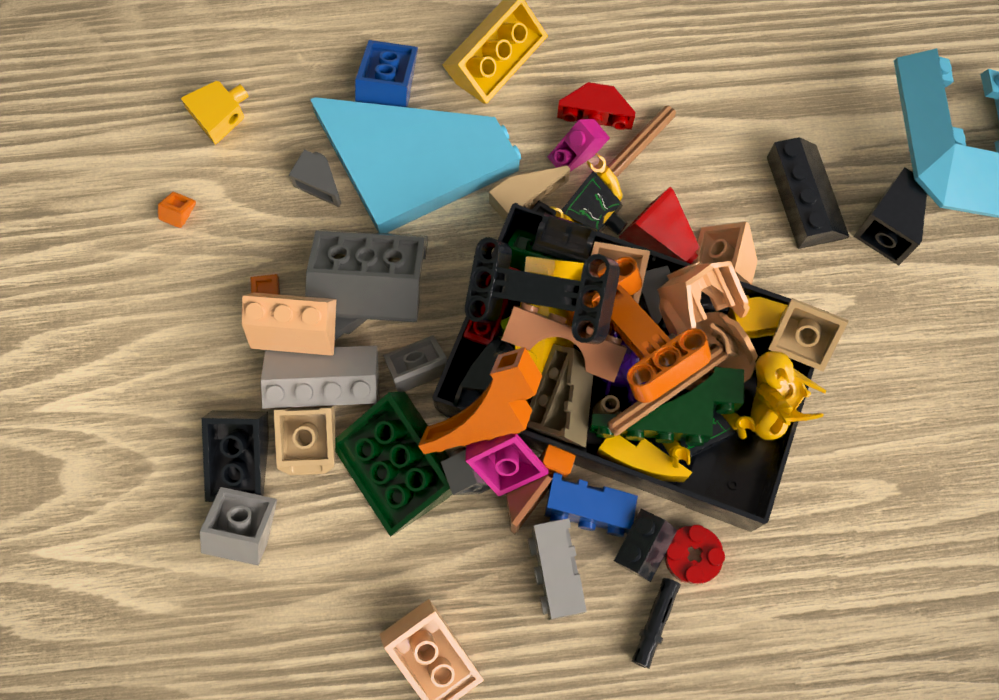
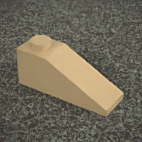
[489,166,570,221]

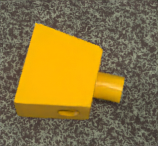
[181,81,249,145]

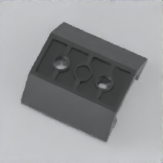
[305,229,428,322]

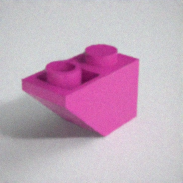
[547,119,610,172]

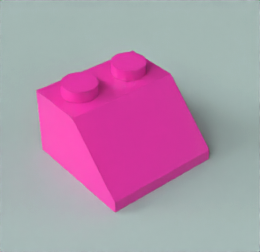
[465,434,549,497]

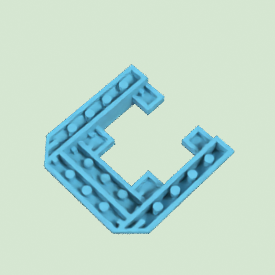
[893,48,999,218]

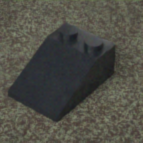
[201,410,269,502]

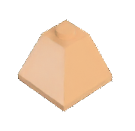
[692,222,757,285]

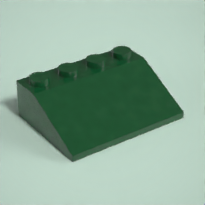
[335,392,453,537]

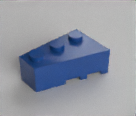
[544,472,638,537]

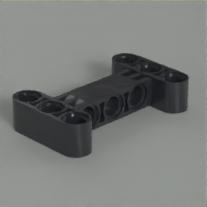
[465,237,620,345]

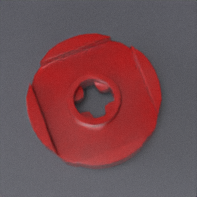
[665,525,725,584]

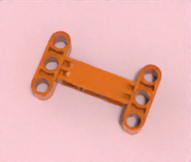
[566,257,711,403]

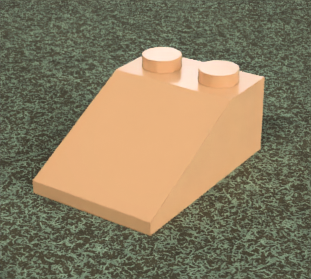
[380,599,484,700]

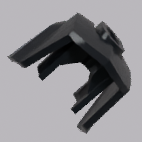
[453,336,533,408]

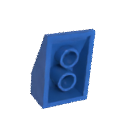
[355,40,418,107]

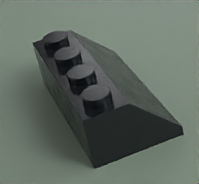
[767,137,849,249]

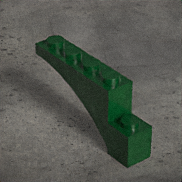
[589,367,744,446]

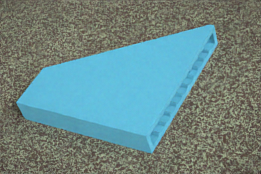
[310,97,521,233]

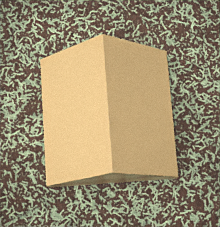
[769,298,849,372]

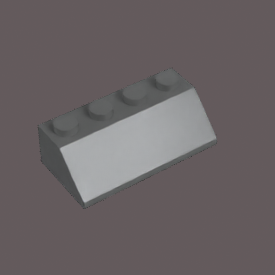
[261,345,380,409]

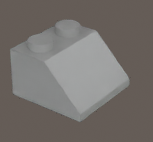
[200,487,277,566]

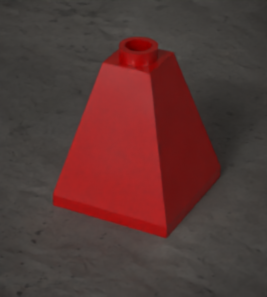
[619,187,699,264]

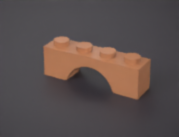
[502,302,627,382]

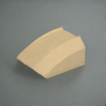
[273,405,335,475]

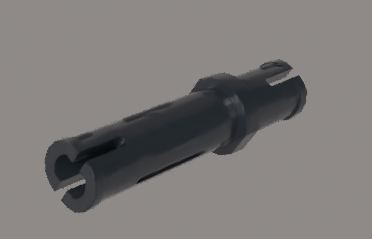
[631,578,681,669]

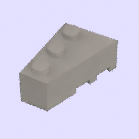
[528,518,587,620]

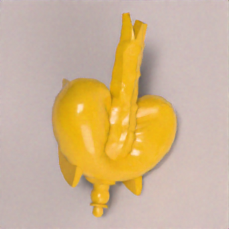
[750,351,826,440]

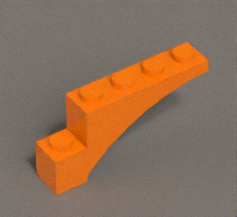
[418,347,542,454]

